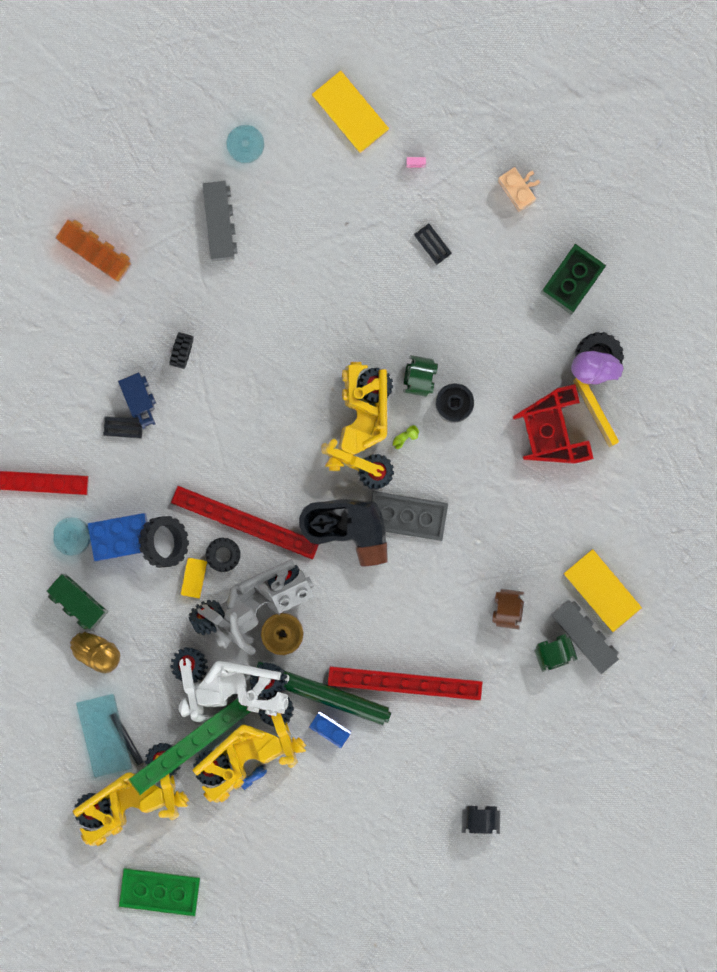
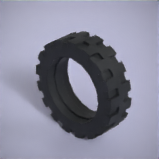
[139,516,189,568]

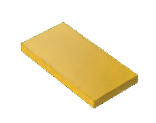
[311,70,389,153]
[573,378,619,448]
[563,549,642,632]

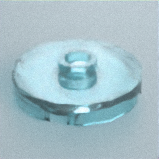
[226,125,265,164]
[53,517,90,556]

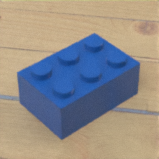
[87,513,148,561]

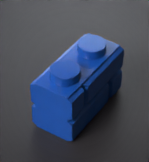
[309,710,352,748]

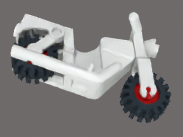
[170,647,289,723]

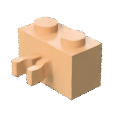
[498,167,540,212]

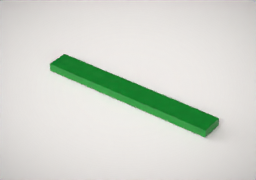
[128,698,252,795]

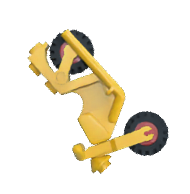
[321,362,394,489]
[192,697,307,803]
[72,743,189,847]

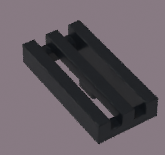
[414,223,452,265]
[103,417,143,439]

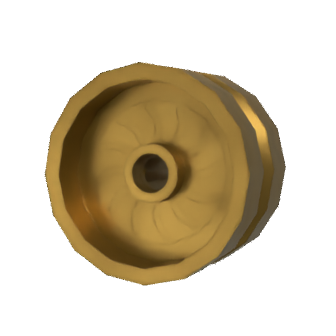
[261,613,304,655]

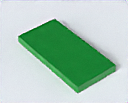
[119,868,200,916]

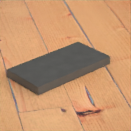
[371,491,448,541]

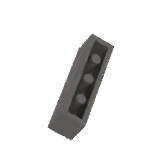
[202,181,238,261]
[551,600,619,674]

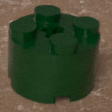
[403,355,438,397]
[534,634,578,672]

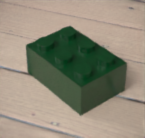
[541,244,607,315]
[46,574,109,630]

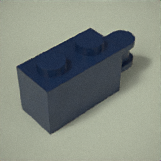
[118,372,157,430]

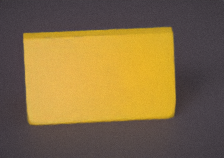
[181,557,207,599]

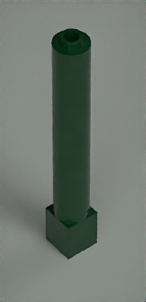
[256,661,392,725]

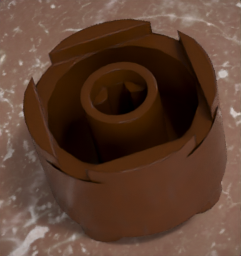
[492,589,525,630]

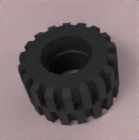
[575,332,624,364]

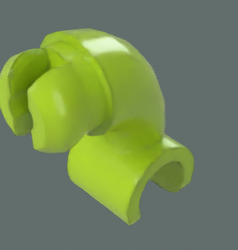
[392,425,419,449]

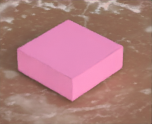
[406,157,426,168]

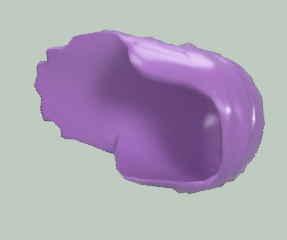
[571,351,624,385]

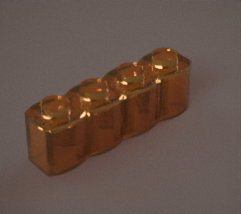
[55,219,132,283]

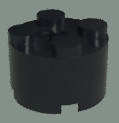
[435,383,474,423]
[461,806,501,834]

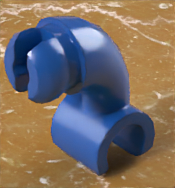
[241,765,267,790]

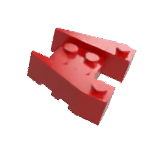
[513,384,594,464]

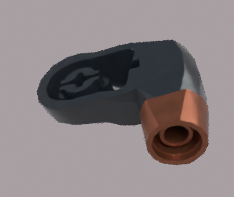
[299,498,388,567]

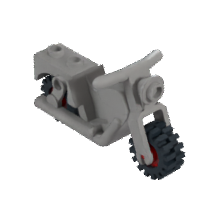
[188,559,314,655]

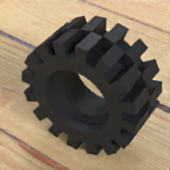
[169,332,194,369]
[205,537,241,572]

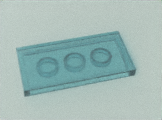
[76,693,132,778]

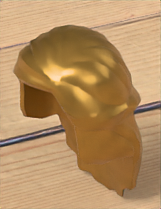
[70,631,121,674]

